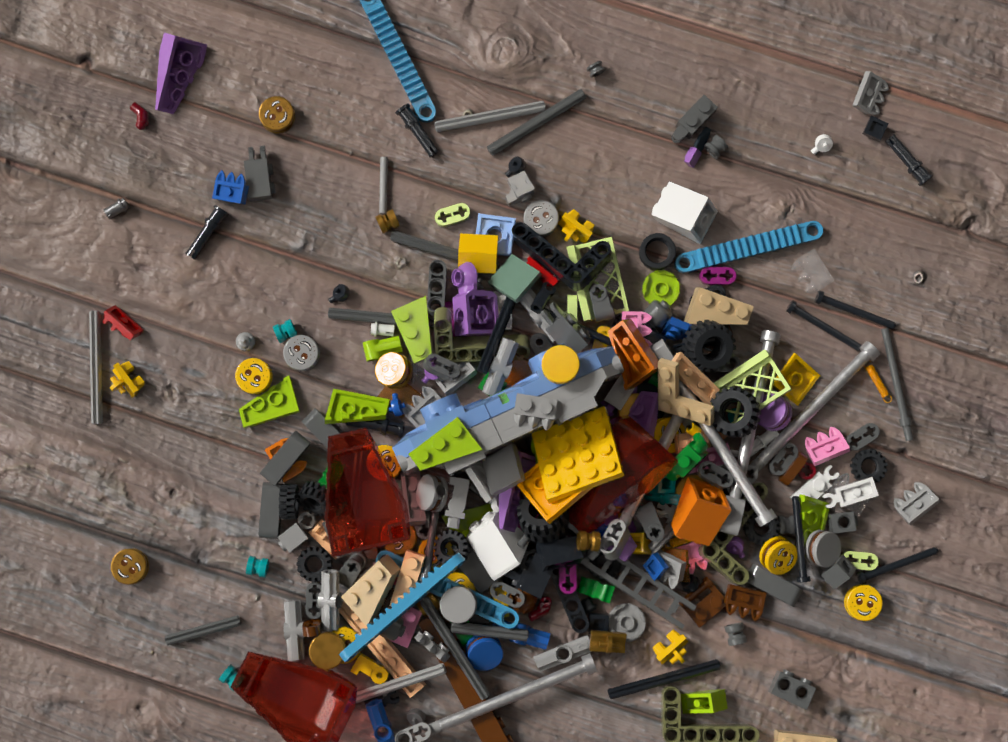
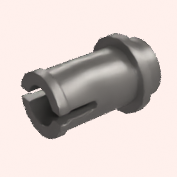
[103,198,130,219]

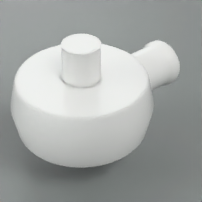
[811,134,833,155]

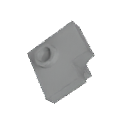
[505,171,535,206]

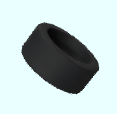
[639,233,676,270]

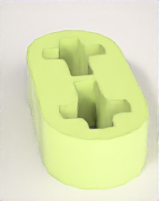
[435,203,470,227]
[567,295,577,319]
[841,551,879,570]

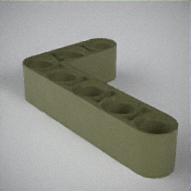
[434,307,530,362]
[698,482,768,585]
[661,685,760,742]

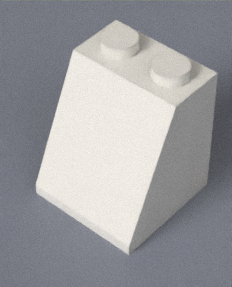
[651,182,718,244]
[467,511,530,581]

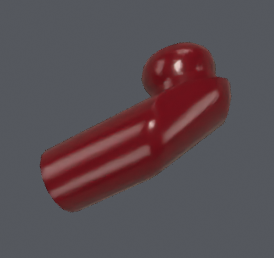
[130,102,149,130]
[528,596,552,622]

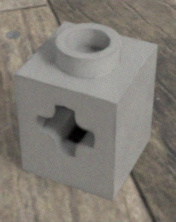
[278,523,310,553]

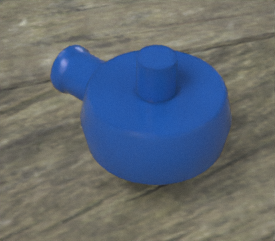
[388,393,406,416]

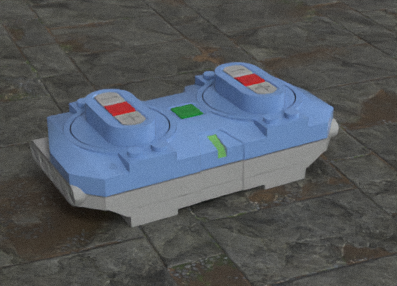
[392,343,624,477]

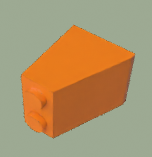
[671,477,732,546]

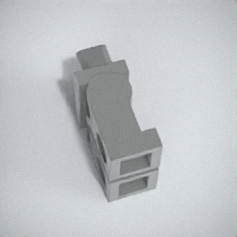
[445,477,470,529]

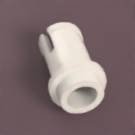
[370,322,394,337]

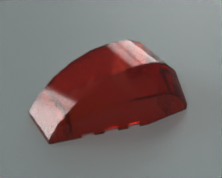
[567,415,678,533]
[325,428,410,557]
[231,651,357,742]

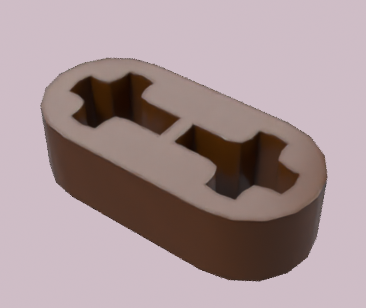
[778,452,808,486]
[302,619,322,637]

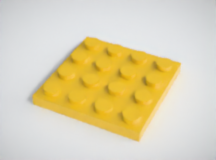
[532,406,624,503]

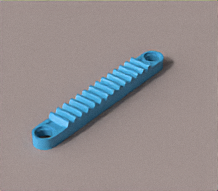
[360,0,436,123]
[675,221,823,273]
[376,550,519,629]
[339,552,466,663]

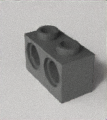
[768,669,816,710]

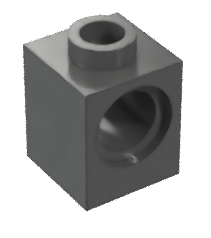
[827,511,858,533]
[821,555,856,590]

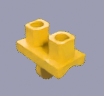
[558,209,595,244]
[110,361,145,398]
[653,629,688,665]

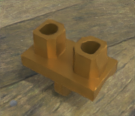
[589,630,627,653]

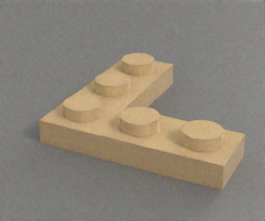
[658,358,714,426]

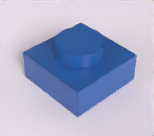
[643,552,669,581]

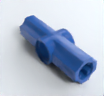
[492,620,551,649]
[366,699,395,742]

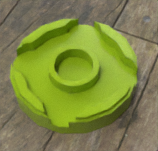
[642,270,680,306]

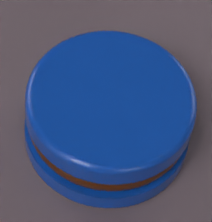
[465,635,503,671]

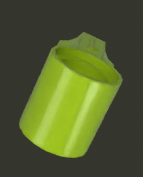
[362,336,403,362]

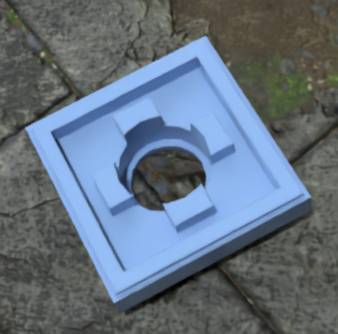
[476,213,516,256]

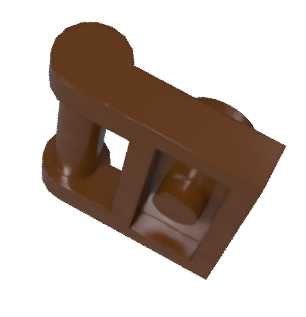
[679,576,726,628]

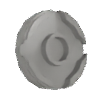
[609,603,646,642]

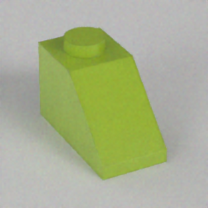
[680,689,728,714]

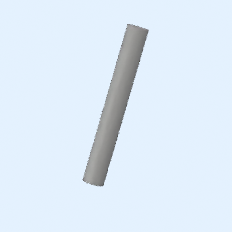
[379,157,388,214]

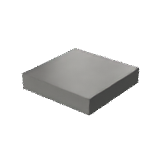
[481,443,525,497]

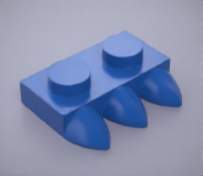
[212,170,249,205]
[661,317,691,340]

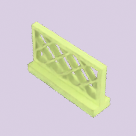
[567,237,629,323]
[711,350,792,423]

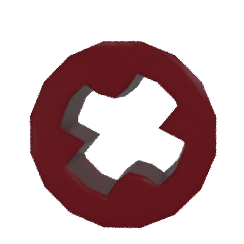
[798,462,816,480]

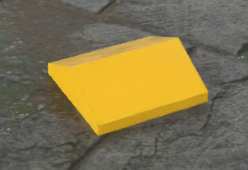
[458,233,498,274]
[773,353,820,406]

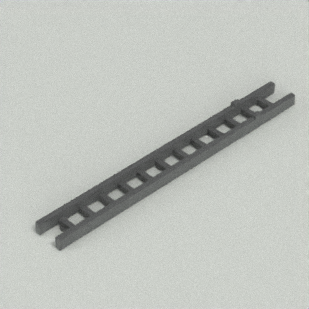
[469,485,697,630]

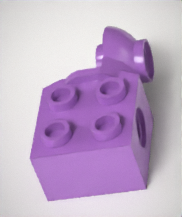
[451,262,499,336]

